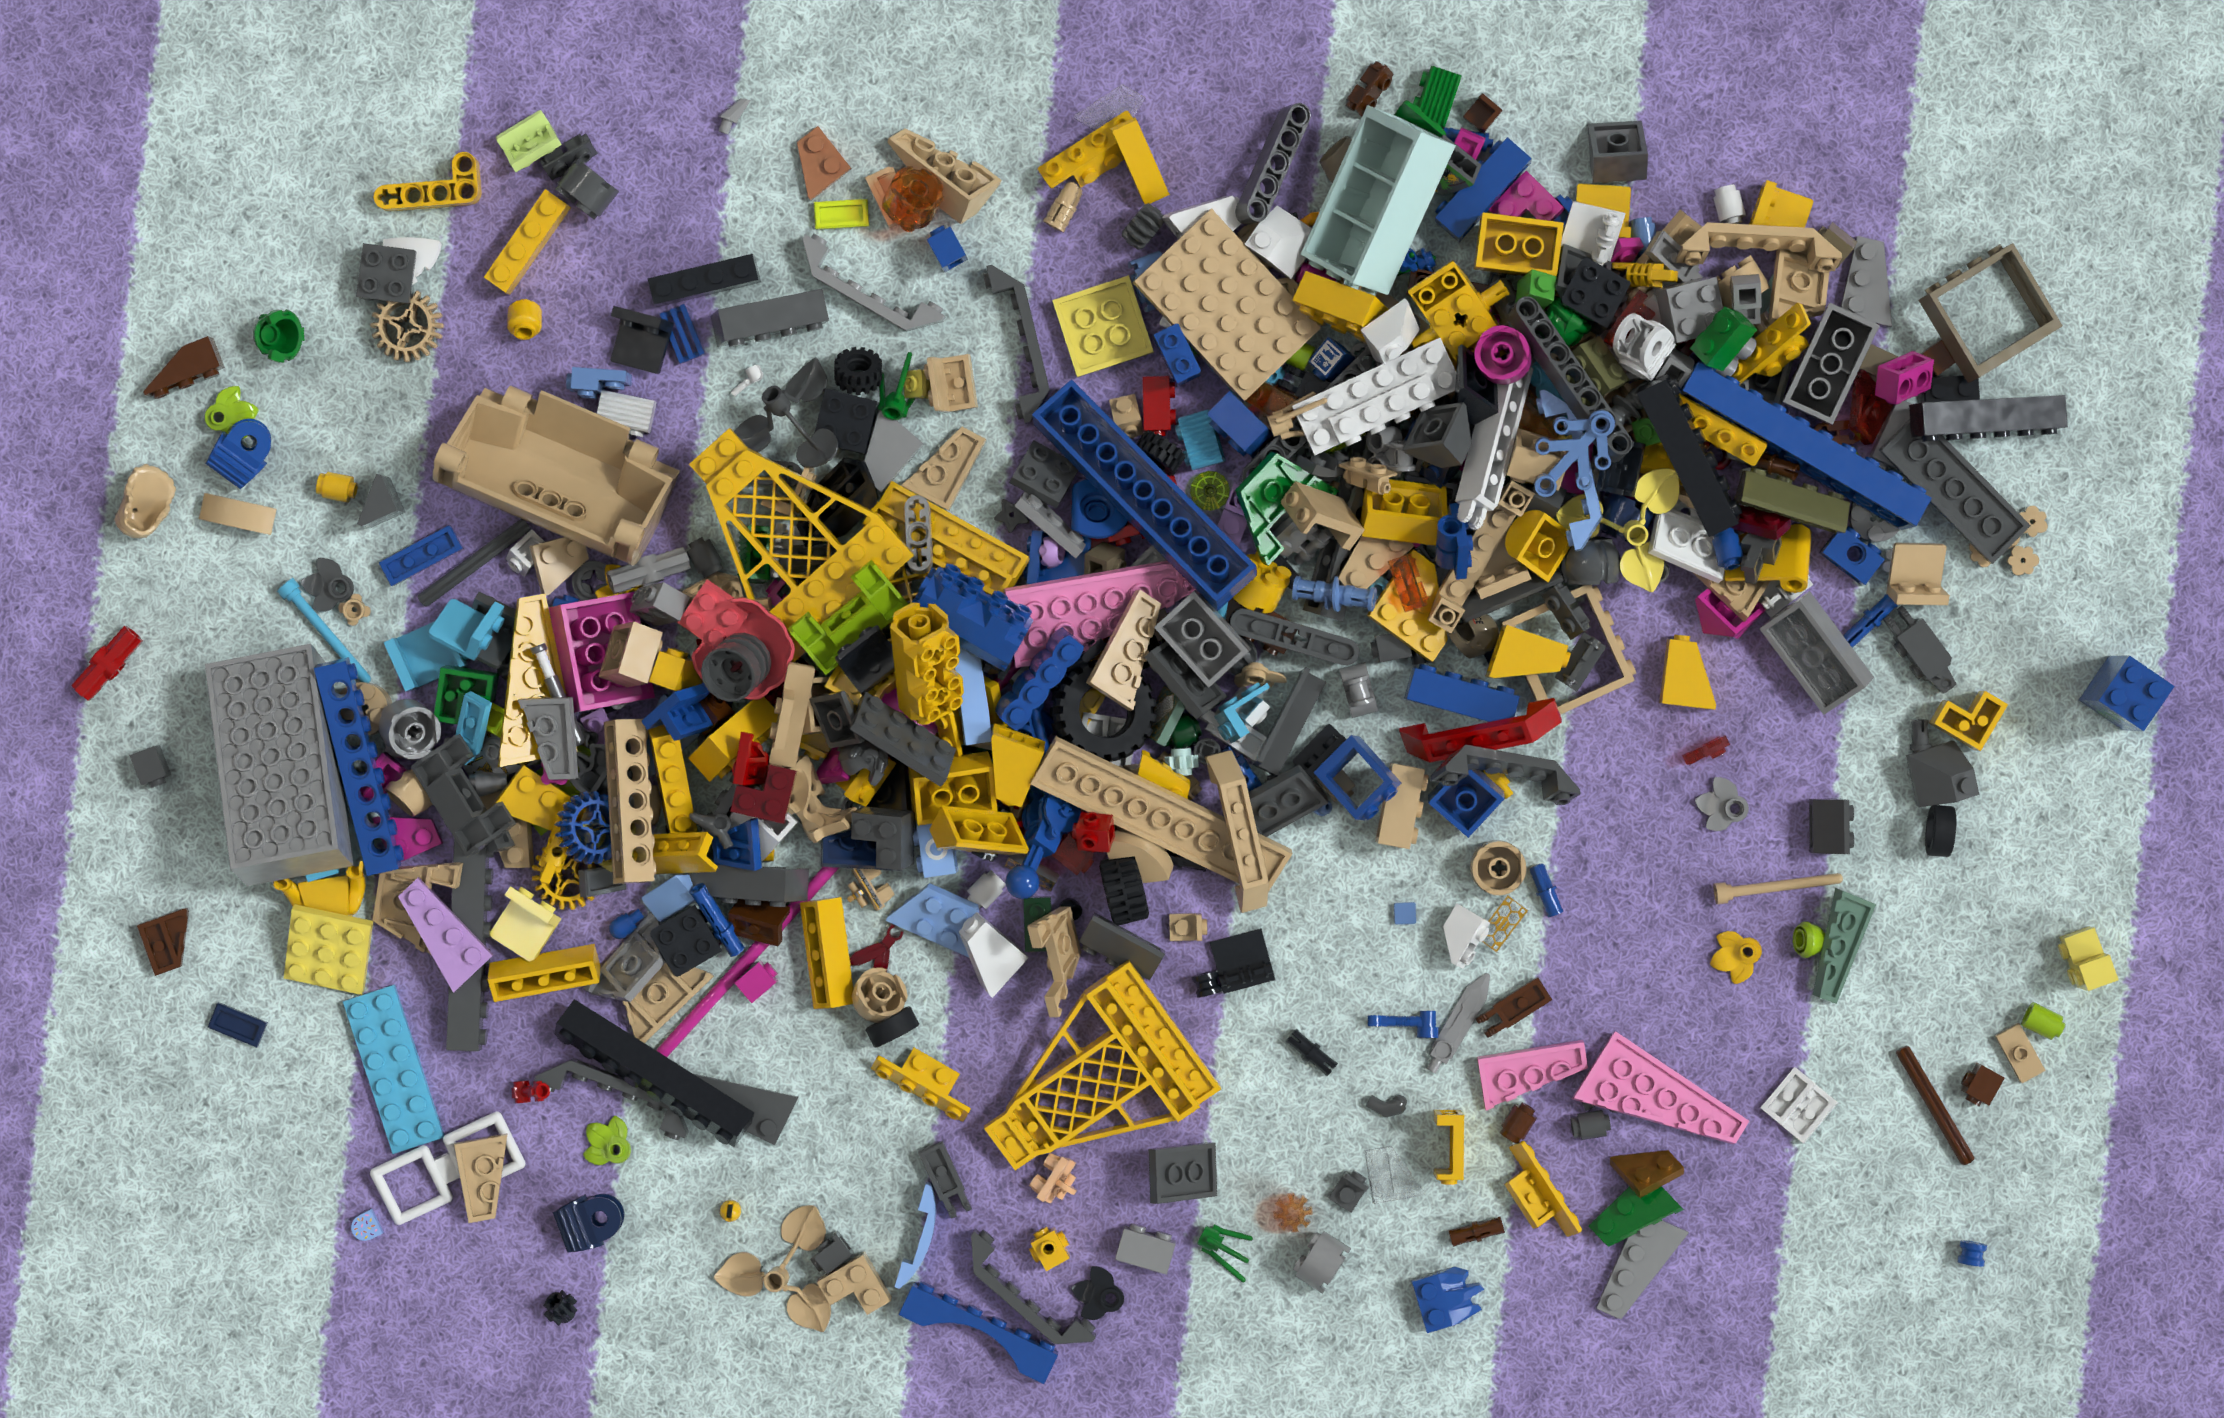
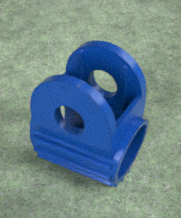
[205,418,271,489]

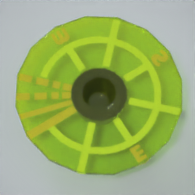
[1190,471,1230,511]

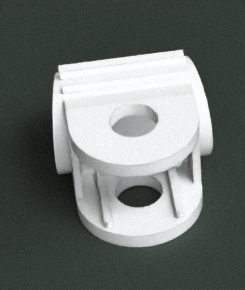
[1613,313,1676,382]

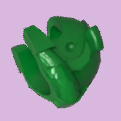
[1535,296,1591,348]
[253,309,305,363]

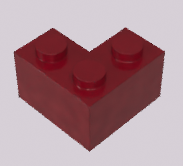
[730,765,798,824]

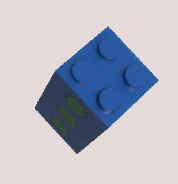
[2079,655,2175,732]

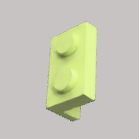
[496,110,562,172]

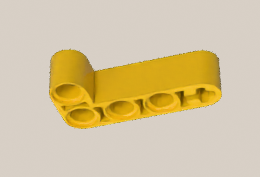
[373,152,482,212]

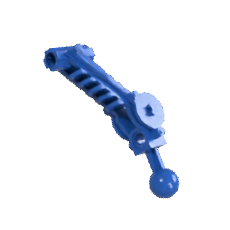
[1005,703,1081,899]

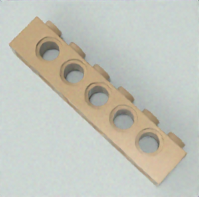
[604,719,656,884]

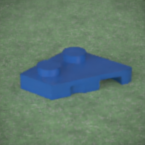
[712,818,762,871]

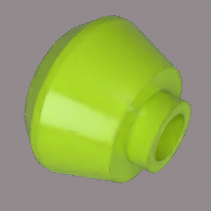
[1793,921,1825,958]

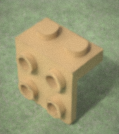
[924,354,978,412]

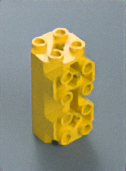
[890,603,964,725]

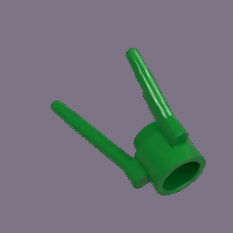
[878,352,916,420]
[1197,1224,1253,1283]

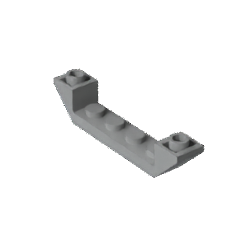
[802,233,946,332]

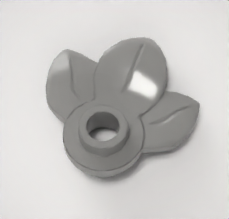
[1695,777,1749,831]

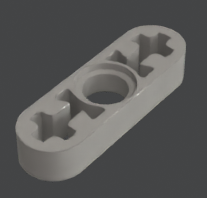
[904,495,933,574]

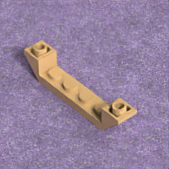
[1676,222,1842,273]
[1428,480,1535,633]
[1205,750,1269,913]

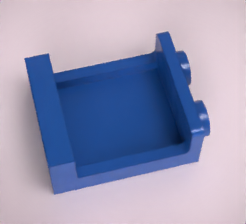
[1153,324,1201,387]

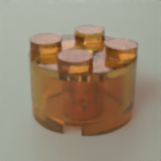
[882,166,944,232]

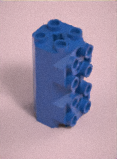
[912,564,1033,672]

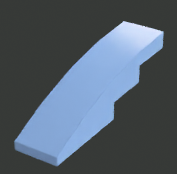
[954,647,992,745]

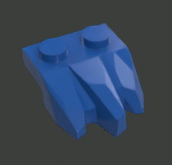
[1411,1266,1484,1333]

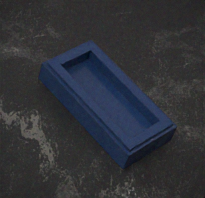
[207,1002,268,1048]

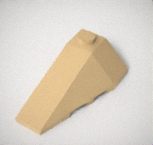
[887,129,1002,224]

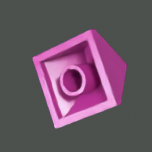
[1695,588,1766,639]

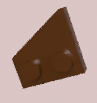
[137,908,189,976]

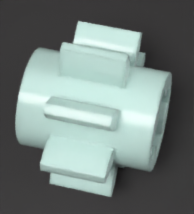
[1165,748,1199,776]

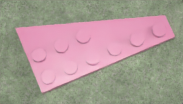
[1572,1031,1749,1144]

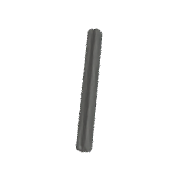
[418,519,531,607]

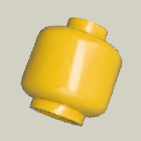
[507,299,542,340]

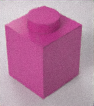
[735,961,778,1003]

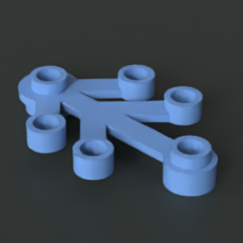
[1534,410,1615,497]

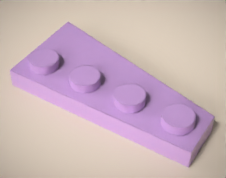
[398,877,493,993]

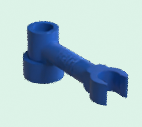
[1368,1011,1439,1038]

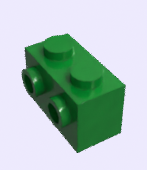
[1690,306,1757,371]

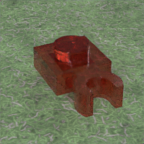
[1682,735,1730,765]

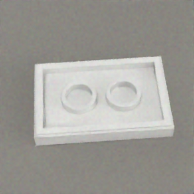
[1648,509,1725,583]

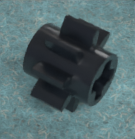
[543,1290,577,1326]

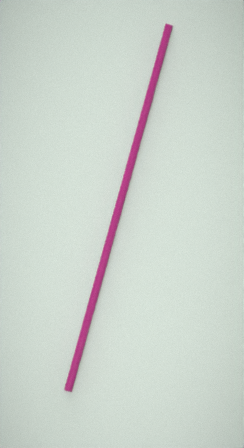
[656,660,1021,1057]

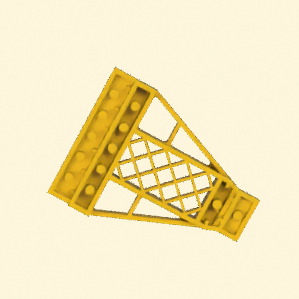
[689,428,914,663]
[824,481,1030,706]
[984,960,1221,1170]

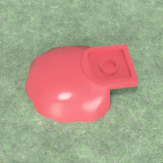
[677,579,795,700]

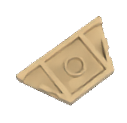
[1768,249,1829,324]
[623,963,714,1043]

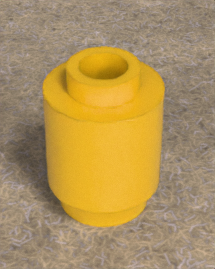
[316,472,358,503]

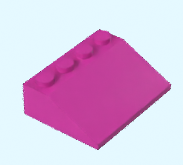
[549,592,655,713]

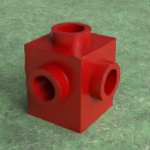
[1072,812,1115,853]

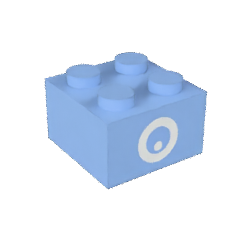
[913,824,959,878]

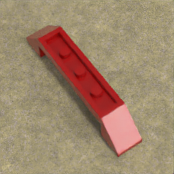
[1399,698,1562,763]

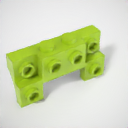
[787,560,908,675]

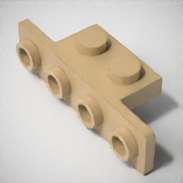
[769,662,815,768]

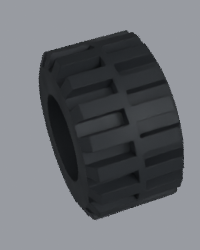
[1099,856,1149,926]

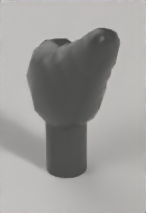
[689,813,733,850]

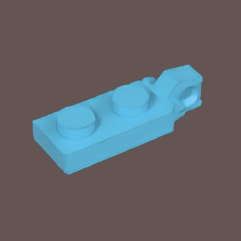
[456,691,492,765]

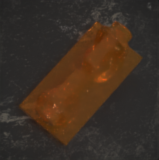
[1388,554,1429,613]

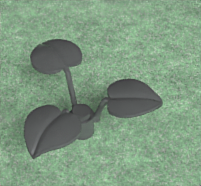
[734,357,838,468]

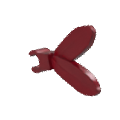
[850,924,904,972]

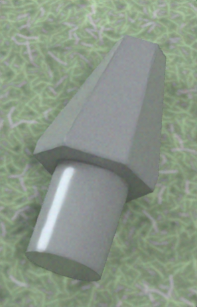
[718,98,751,135]

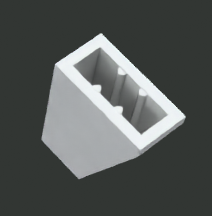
[1162,196,1241,239]
[959,912,1028,998]

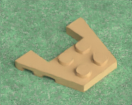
[372,862,463,955]
[1027,907,1081,1017]

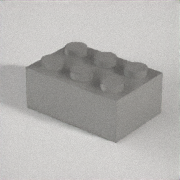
[1154,590,1251,688]

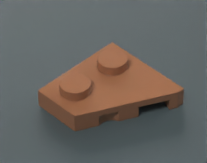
[797,126,851,201]

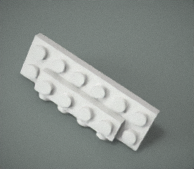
[1292,338,1456,456]

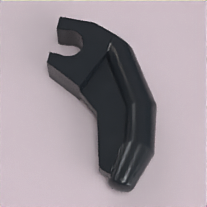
[1065,638,1106,674]

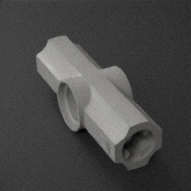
[606,547,691,594]

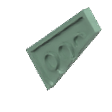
[1812,888,1876,1004]

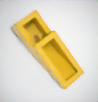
[1111,117,1170,204]

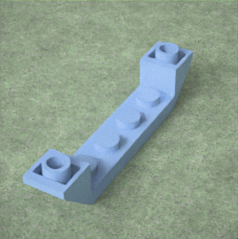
[1536,390,1603,551]

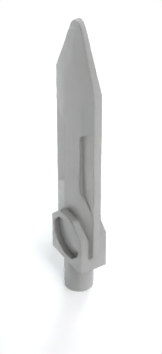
[1427,973,1490,1074]

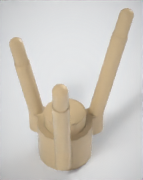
[1267,392,1327,440]

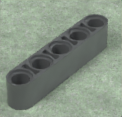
[1235,103,1311,225]

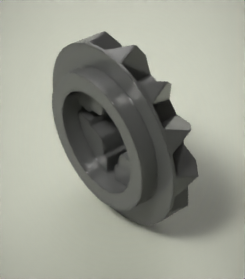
[572,561,607,601]

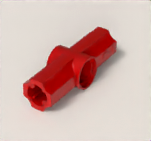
[71,626,143,701]

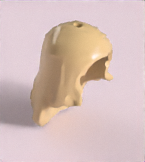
[114,464,176,539]

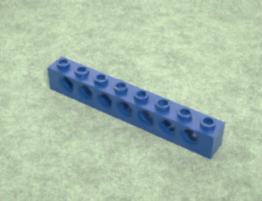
[314,657,404,876]

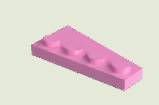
[1477,1040,1588,1111]

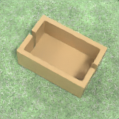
[1375,762,1429,849]

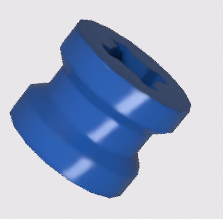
[1957,1240,1987,1267]

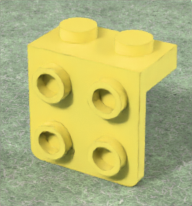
[490,886,562,961]

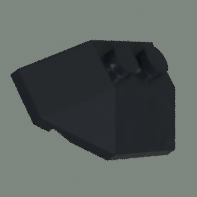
[796,458,877,547]

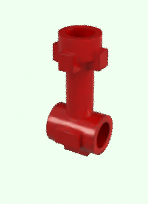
[511,1080,550,1103]

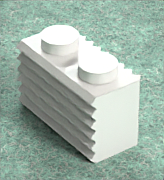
[597,390,657,437]

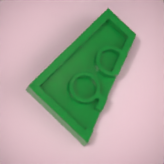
[1588,1186,1684,1247]

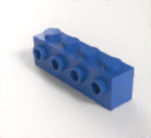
[1435,137,1532,243]

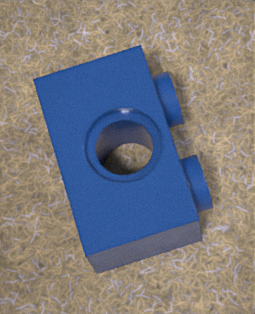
[1819,526,1885,586]

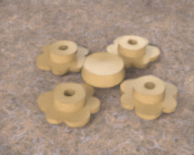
[1969,506,2048,575]

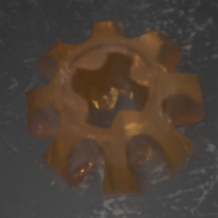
[1273,1193,1313,1233]

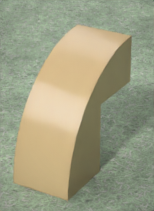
[199,493,277,535]
[1107,826,1174,883]

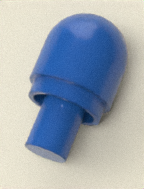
[609,908,644,939]

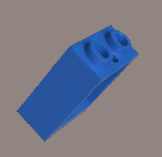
[1313,735,1401,820]

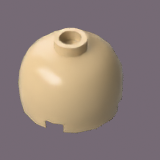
[852,968,908,1023]

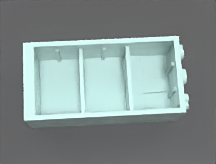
[1301,105,1456,296]

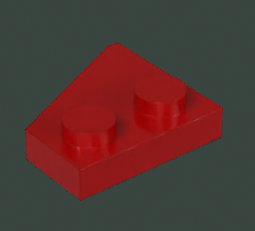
[732,732,769,785]

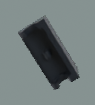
[1596,441,1646,497]

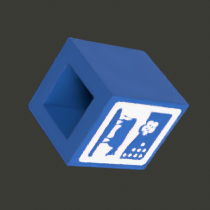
[1308,337,1356,381]

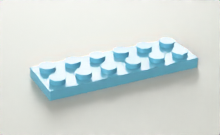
[343,984,444,1154]

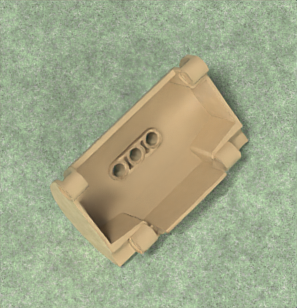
[433,385,680,566]

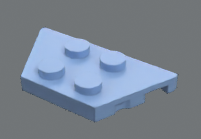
[886,883,979,957]

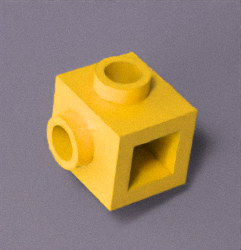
[1029,1226,1070,1271]

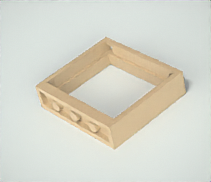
[1500,585,1636,715]

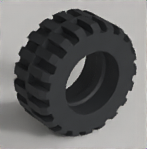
[1050,660,1157,762]

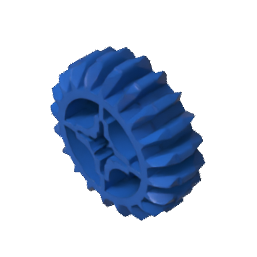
[554,791,612,865]

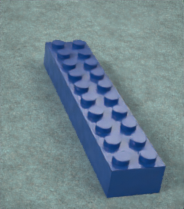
[1681,362,1932,530]
[1032,379,1257,611]

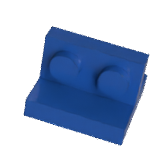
[642,683,713,741]

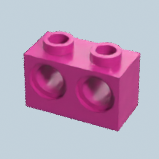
[1875,351,1934,404]

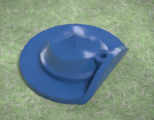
[1071,479,1128,539]

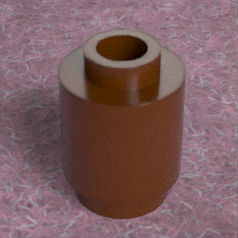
[1500,1102,1537,1144]

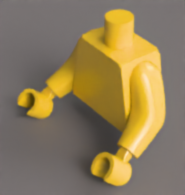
[273,861,366,916]

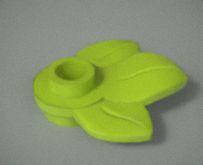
[204,386,259,439]
[583,1116,631,1165]

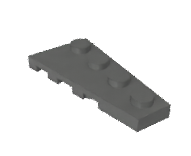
[693,1073,799,1145]

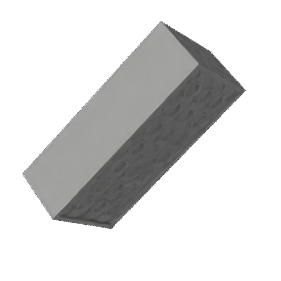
[205,644,353,886]

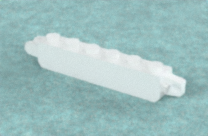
[1455,353,1533,530]

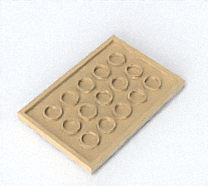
[1133,208,1321,402]

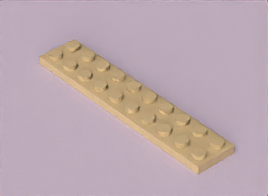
[1030,736,1292,892]

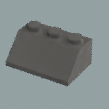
[1079,912,1165,980]

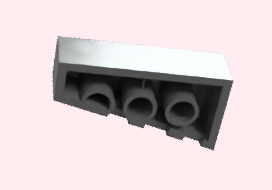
[710,289,829,347]

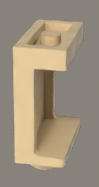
[1281,481,1365,550]

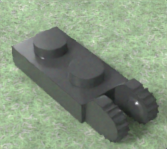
[918,1140,972,1219]

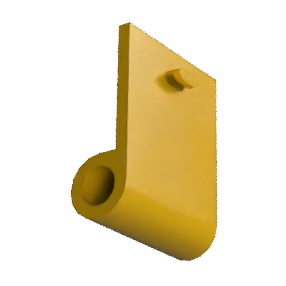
[1725,524,1812,593]

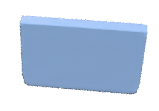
[642,875,695,922]

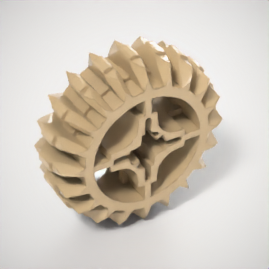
[370,291,444,362]

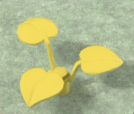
[1556,468,1680,592]

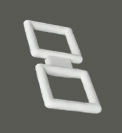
[370,1111,526,1225]

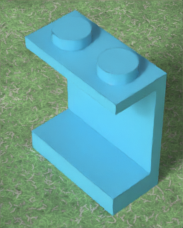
[383,621,468,692]

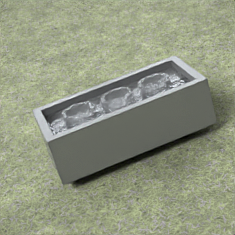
[1759,591,1874,715]

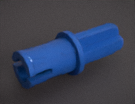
[1530,863,1564,918]

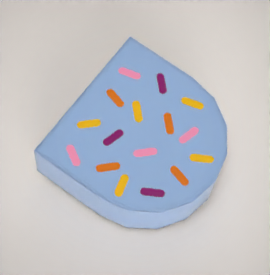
[351,1209,384,1241]

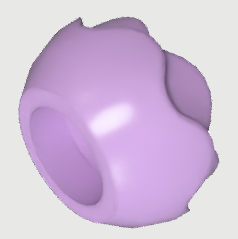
[1039,536,1066,569]

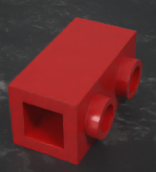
[1142,376,1176,436]

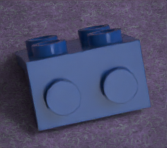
[1024,530,1091,584]

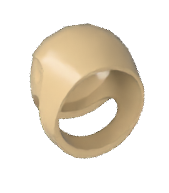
[384,769,433,817]

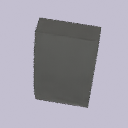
[1296,451,1349,477]

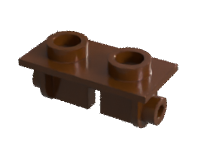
[1345,61,1394,117]

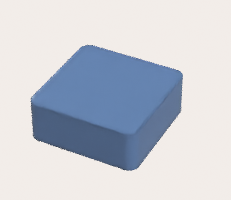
[1394,902,1416,925]

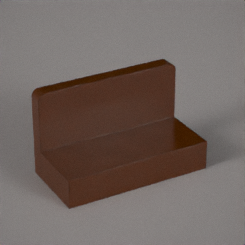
[728,899,790,947]

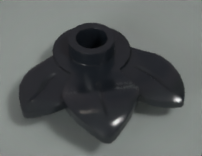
[1072,1266,1124,1320]

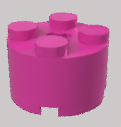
[1474,325,1532,385]

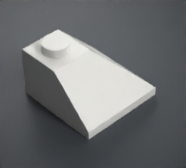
[1245,206,1312,280]
[1361,298,1420,365]

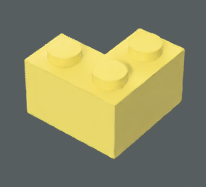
[2058,926,2119,991]

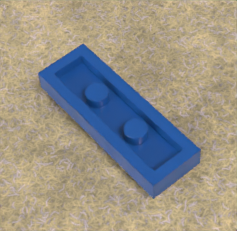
[379,525,464,586]

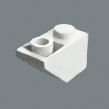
[1443,903,1490,969]

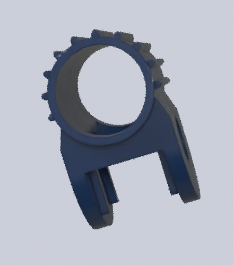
[553,1194,625,1253]

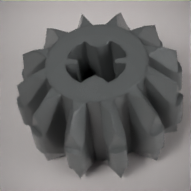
[1122,203,1165,250]

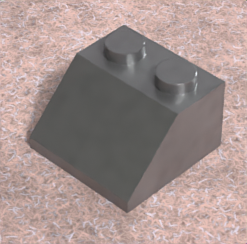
[1588,121,1648,183]

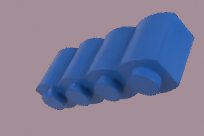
[995,627,1084,731]

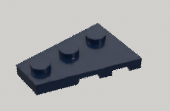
[821,830,901,871]

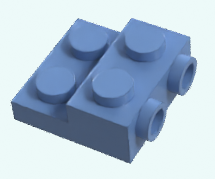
[566,367,632,399]

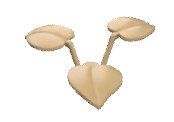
[714,1205,831,1332]

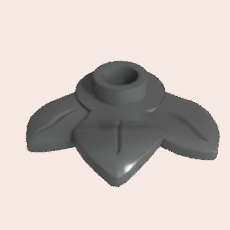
[300,558,354,612]

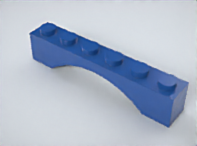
[899,1281,1059,1384]

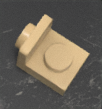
[1169,913,1207,941]

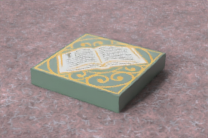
[1148,685,1185,746]

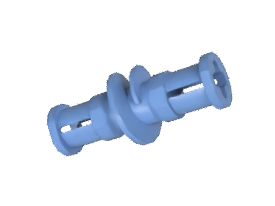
[1292,576,1377,612]

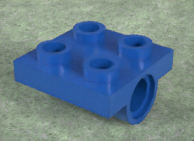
[1435,503,1473,580]

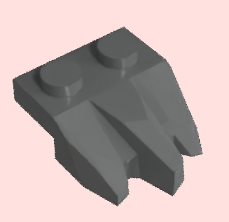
[569,743,633,796]

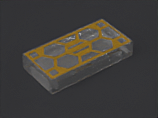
[1482,894,1529,953]

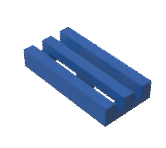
[660,304,705,364]

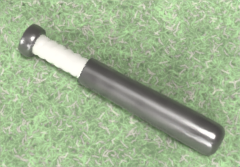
[530,643,585,746]

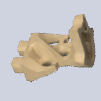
[761,754,857,843]

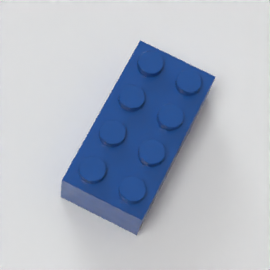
[1404,664,1520,722]

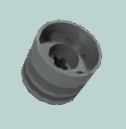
[701,633,771,702]

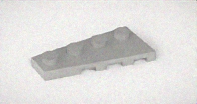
[1596,1220,1689,1319]

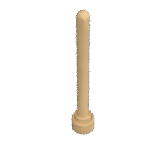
[1713,873,1843,905]

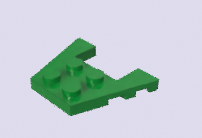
[1235,452,1338,566]

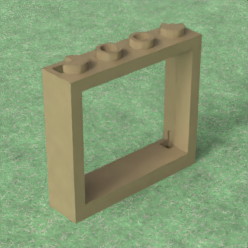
[1918,243,2063,383]

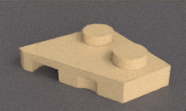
[529,537,589,596]

